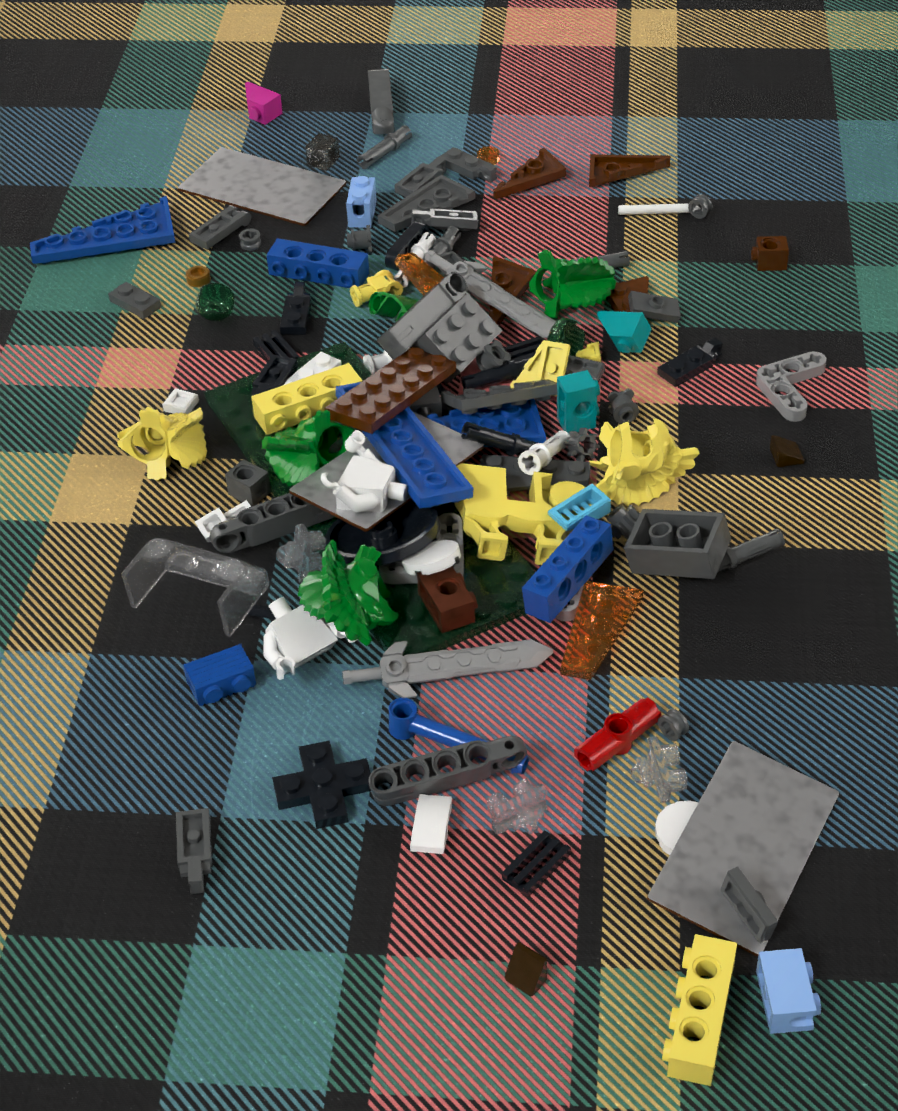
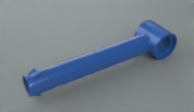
[389,698,529,775]

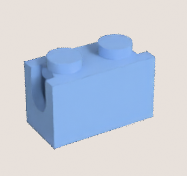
[346,176,377,228]
[756,948,821,1034]

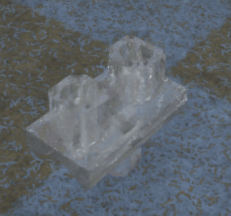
[276,524,326,583]
[630,737,687,803]
[487,778,547,835]

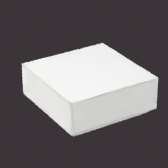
[162,389,199,414]

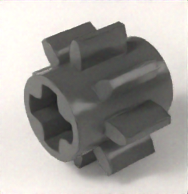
[564,428,600,461]
[607,504,640,540]

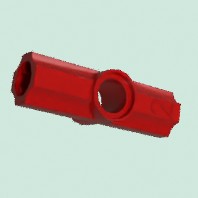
[574,697,661,772]

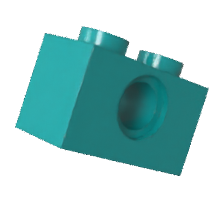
[557,370,600,433]

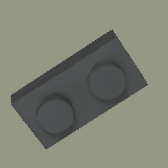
[108,282,161,319]

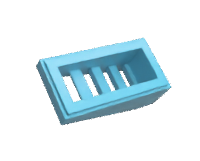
[548,483,611,531]

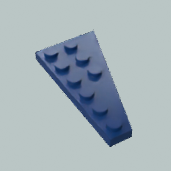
[30,196,176,264]
[427,399,546,447]

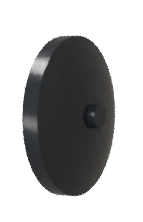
[324,499,440,566]

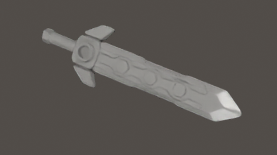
[425,250,565,339]
[342,639,553,698]

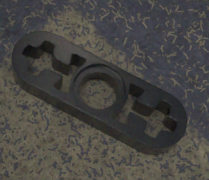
[385,221,429,271]

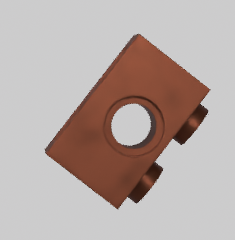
[417,566,478,633]

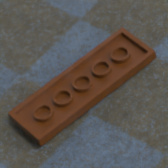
[325,347,456,434]

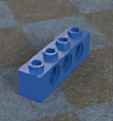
[267,238,369,288]
[522,515,614,623]

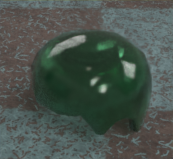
[196,283,235,321]
[548,318,585,356]

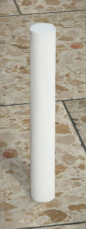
[618,203,689,215]

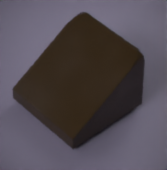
[770,435,805,467]
[505,942,547,996]

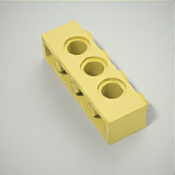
[251,363,362,435]
[662,934,737,1086]

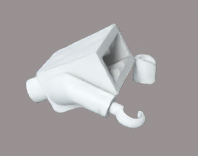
[321,430,408,513]
[263,597,358,680]

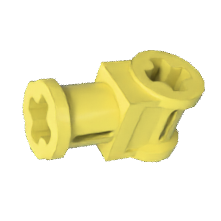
[350,270,403,307]

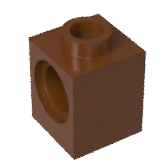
[751,236,789,271]

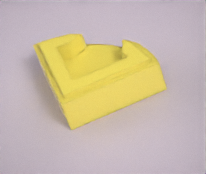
[575,342,601,362]

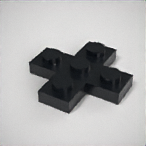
[272,740,371,829]

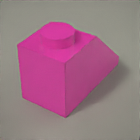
[245,82,282,125]

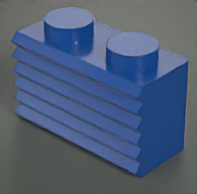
[183,644,256,706]

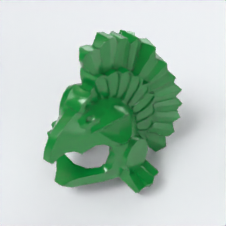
[529,249,616,320]
[262,409,356,486]
[298,539,399,646]

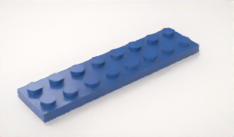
[335,382,474,509]

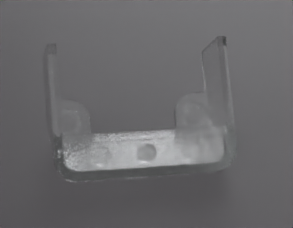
[121,538,269,637]

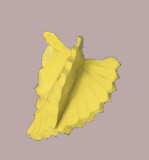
[117,407,207,481]
[589,419,700,507]

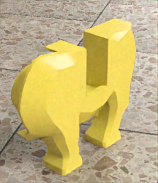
[454,463,592,565]

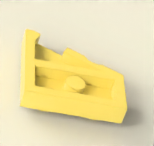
[510,340,571,397]

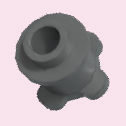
[347,225,372,253]
[476,340,511,371]
[608,388,639,424]

